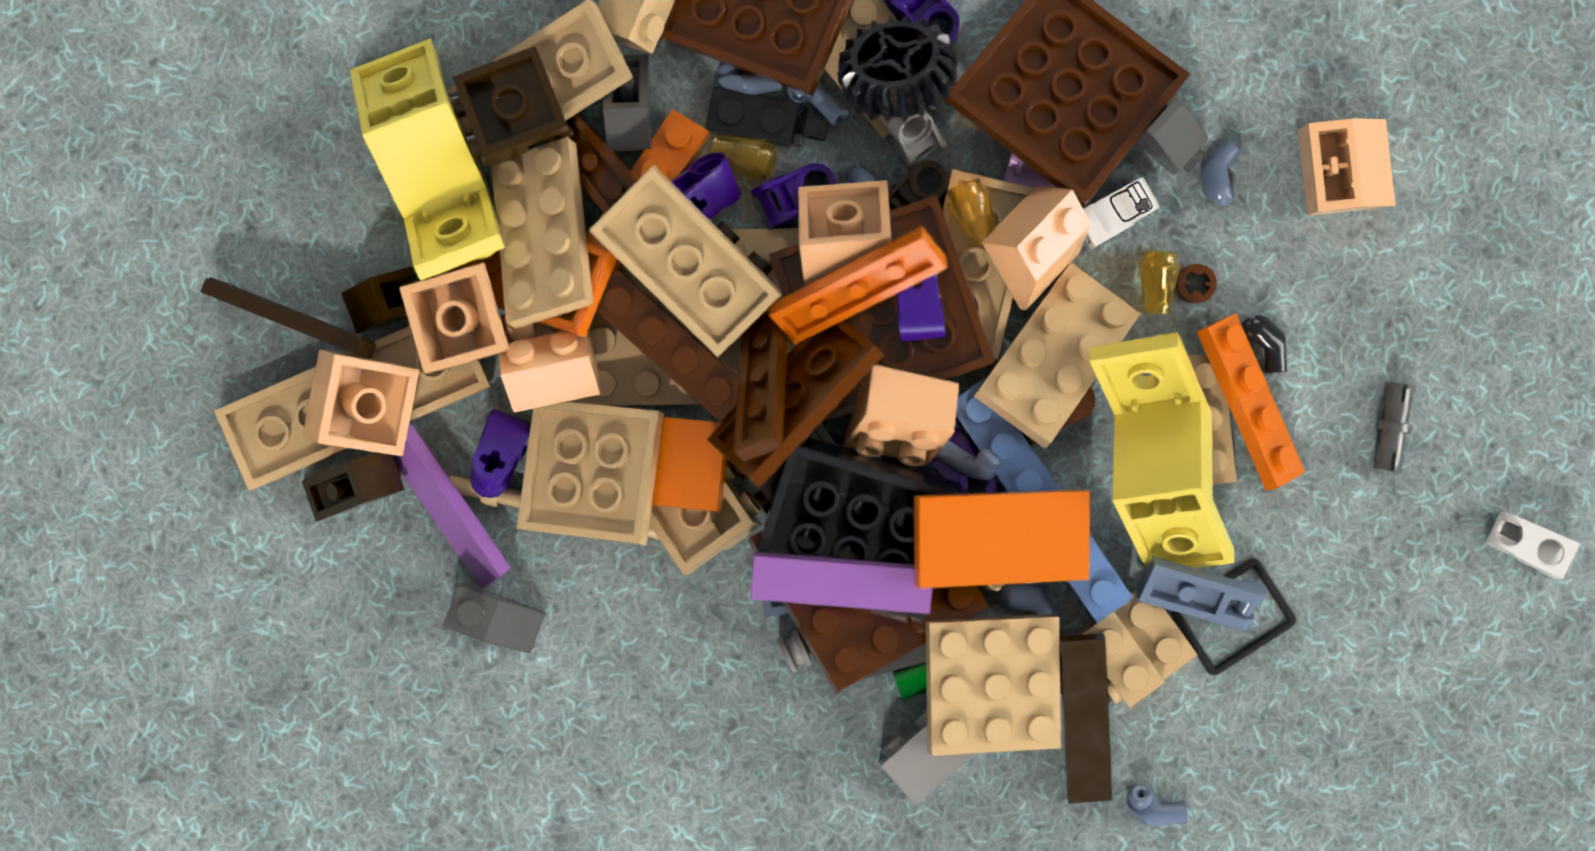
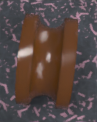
[1175,264,1217,304]

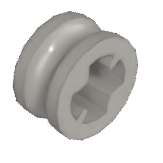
[777,629,813,673]

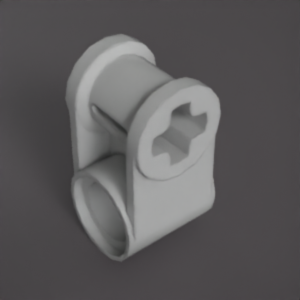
[880,110,947,171]

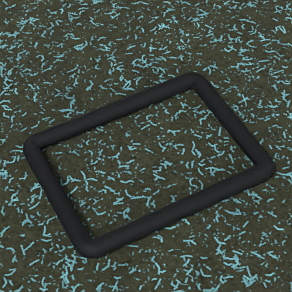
[1172,559,1296,675]

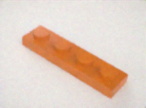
[586,109,709,276]
[769,226,947,344]
[1196,313,1305,491]

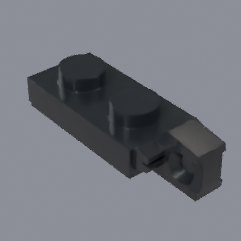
[705,87,828,148]

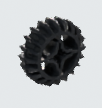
[837,15,958,124]

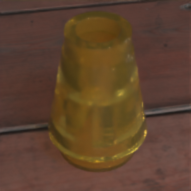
[710,135,777,181]
[947,178,996,247]
[1138,250,1181,314]

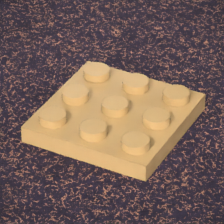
[516,402,664,545]
[925,614,1061,756]

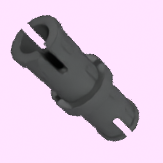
[1373,382,1415,472]

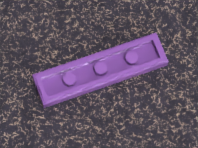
[393,424,511,589]
[751,552,932,614]

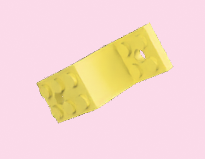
[350,38,505,281]
[1089,332,1235,569]

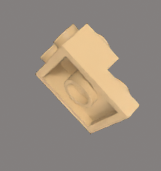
[649,460,762,575]
[1075,589,1197,708]

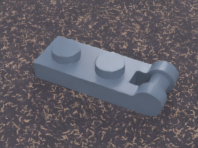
[1136,556,1266,631]

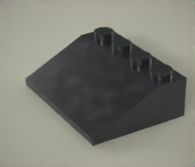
[752,437,964,620]

